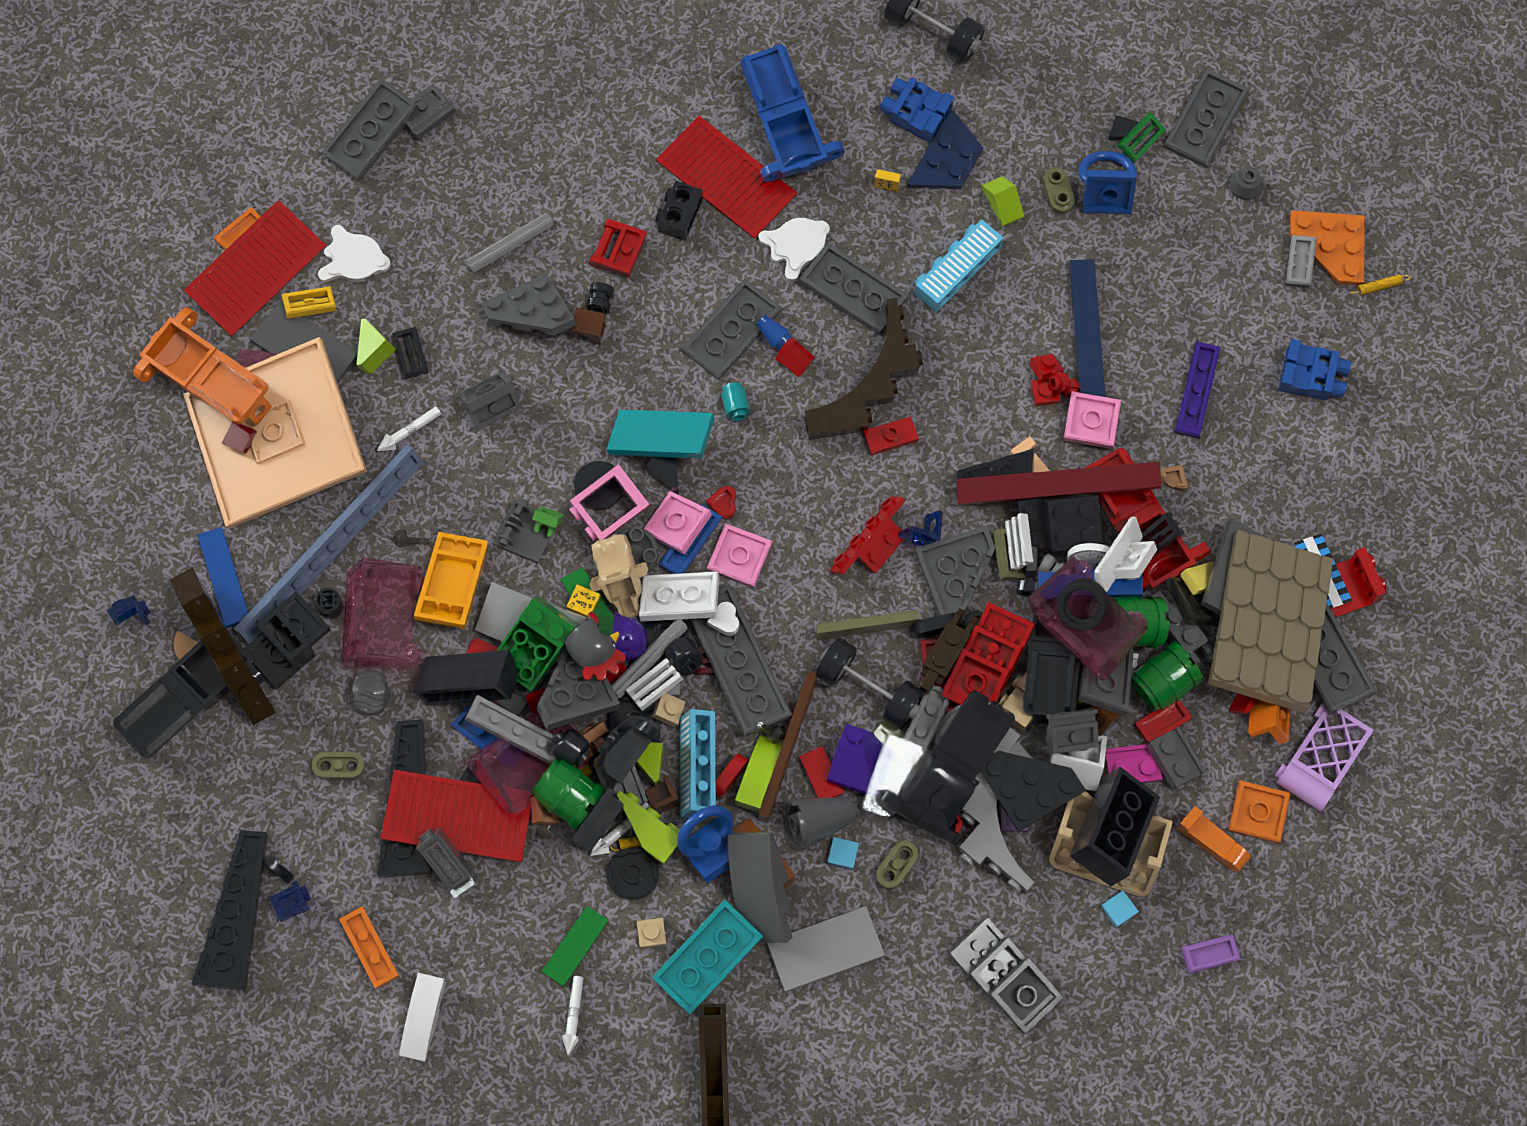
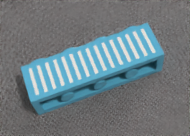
[915,219,1004,313]
[680,709,716,820]

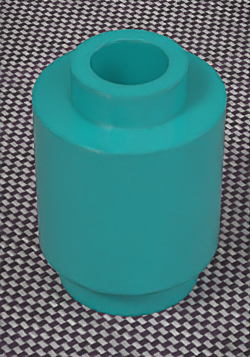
[721,382,750,421]

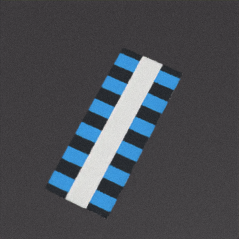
[1294,533,1352,610]

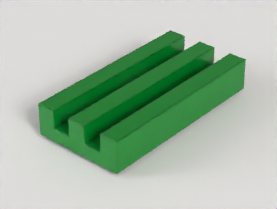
[1116,112,1166,163]

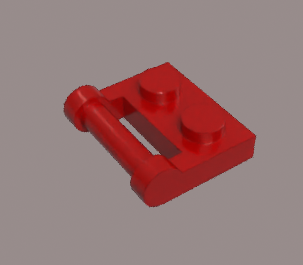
[588,219,647,277]

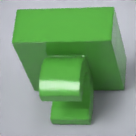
[532,506,565,537]

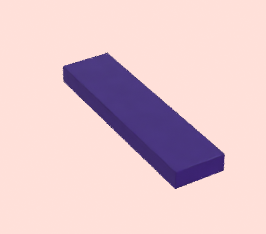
[1175,341,1220,439]

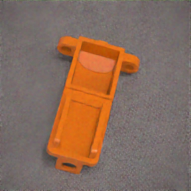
[133,307,272,425]

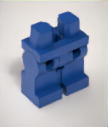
[880,77,954,144]
[1278,339,1351,401]

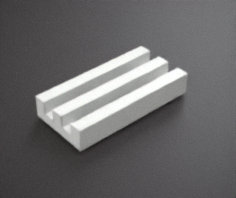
[1005,513,1033,570]
[626,658,683,711]

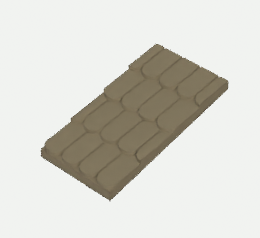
[1208,530,1333,714]

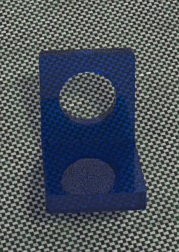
[898,510,943,546]

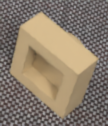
[652,693,685,727]
[637,918,666,949]

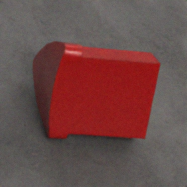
[775,337,815,377]

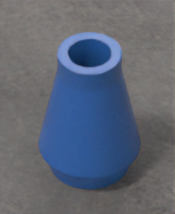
[755,314,792,350]

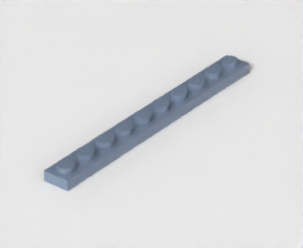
[234,445,424,645]

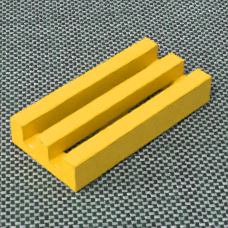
[282,286,336,319]

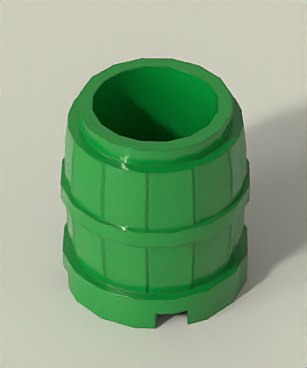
[1098,596,1170,648]
[1131,641,1205,712]
[531,758,605,830]

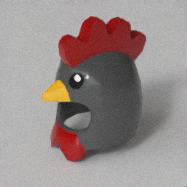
[564,611,626,681]

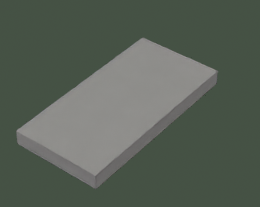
[767,906,885,993]

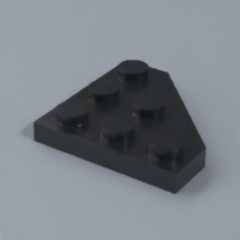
[980,751,1086,833]

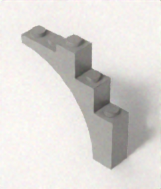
[959,727,1034,894]

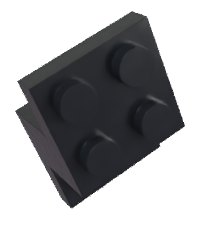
[1016,495,1103,552]
[244,591,331,690]

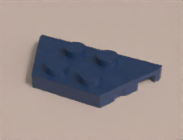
[907,109,983,190]

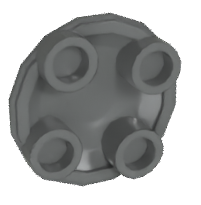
[617,527,659,573]

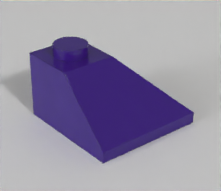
[827,723,893,798]

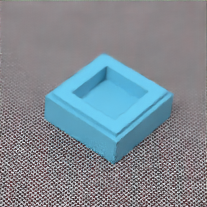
[827,837,859,870]
[1101,890,1139,928]

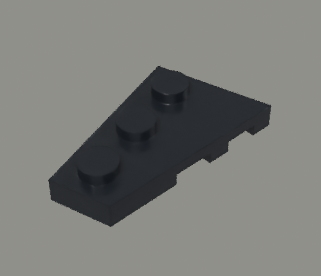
[956,448,1035,496]

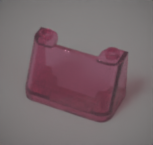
[1028,556,1148,681]
[342,557,425,668]
[465,711,594,815]

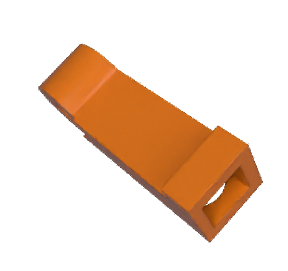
[1177,806,1251,873]

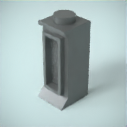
[416,827,478,899]

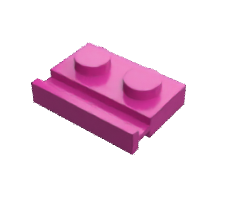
[1105,744,1162,783]

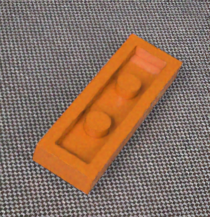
[339,906,400,990]

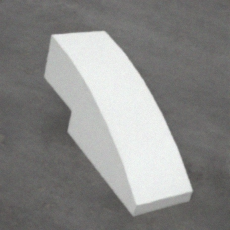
[399,973,446,1062]

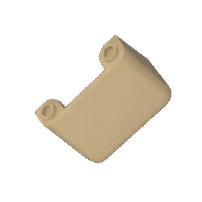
[1049,792,1173,896]

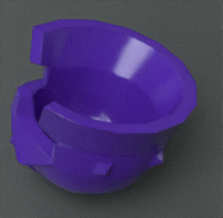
[612,612,648,662]

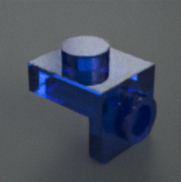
[107,595,151,626]
[270,881,312,922]

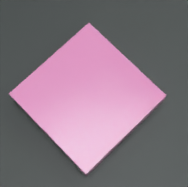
[1063,391,1121,449]
[643,491,712,554]
[707,523,773,588]

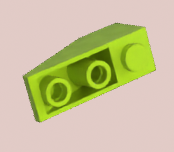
[617,791,680,865]

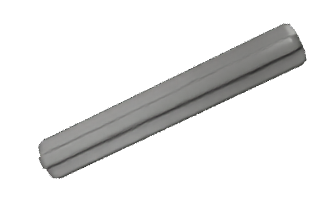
[466,213,553,272]
[611,619,687,698]

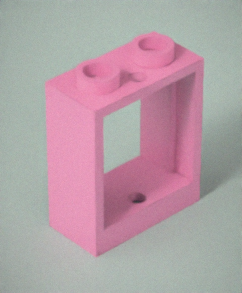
[569,464,649,541]

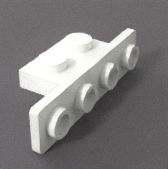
[1094,517,1157,592]

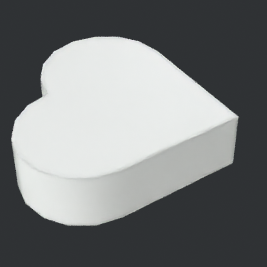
[707,602,739,636]

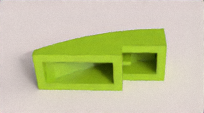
[735,735,783,813]

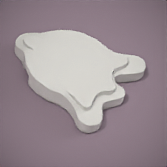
[759,218,830,282]
[318,225,391,282]

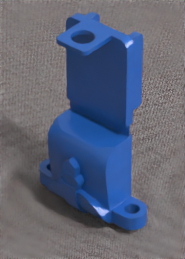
[740,43,845,182]

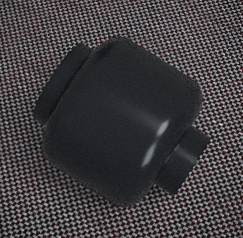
[666,638,703,676]
[551,728,591,767]

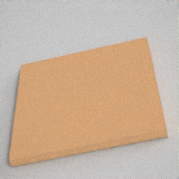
[183,337,367,529]

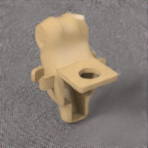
[590,534,648,618]

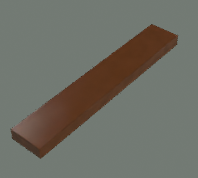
[758,671,817,823]

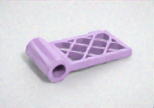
[1275,703,1374,812]

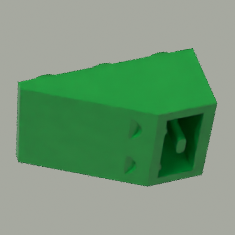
[497,596,579,691]

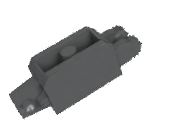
[1151,590,1214,672]

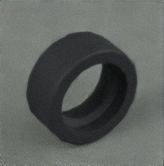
[1057,578,1109,631]

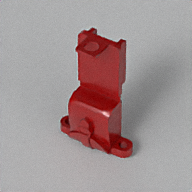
[1085,448,1211,593]

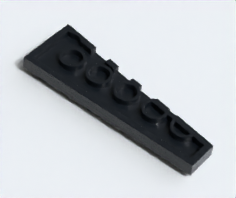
[377,719,431,878]
[192,830,268,990]

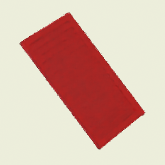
[656,116,797,239]
[184,200,326,337]
[380,770,534,863]

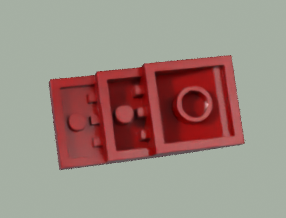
[941,602,1036,705]

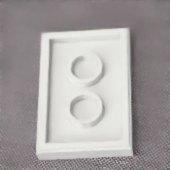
[639,572,720,621]

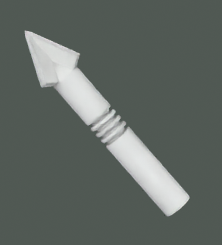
[377,407,441,451]
[590,803,650,856]
[562,976,584,1055]

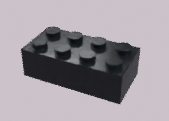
[1070,767,1160,887]

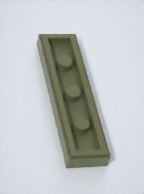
[816,610,919,640]

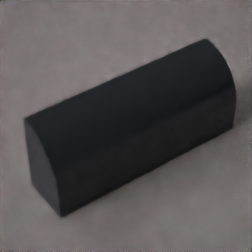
[413,650,517,705]

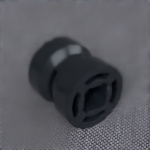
[586,282,614,315]
[315,588,344,619]

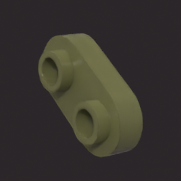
[1043,167,1075,214]
[312,752,365,780]
[876,841,918,890]

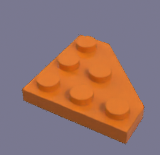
[1289,210,1365,285]

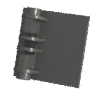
[492,498,551,563]

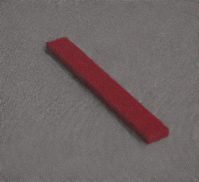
[956,461,1162,506]

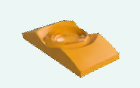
[414,532,488,628]

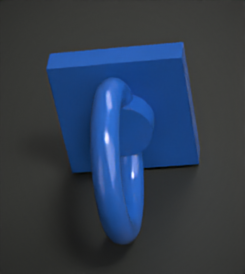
[1079,151,1137,214]
[677,805,735,884]

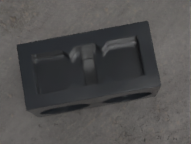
[655,180,703,241]

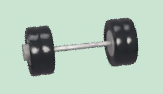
[884,0,985,64]
[816,637,925,730]

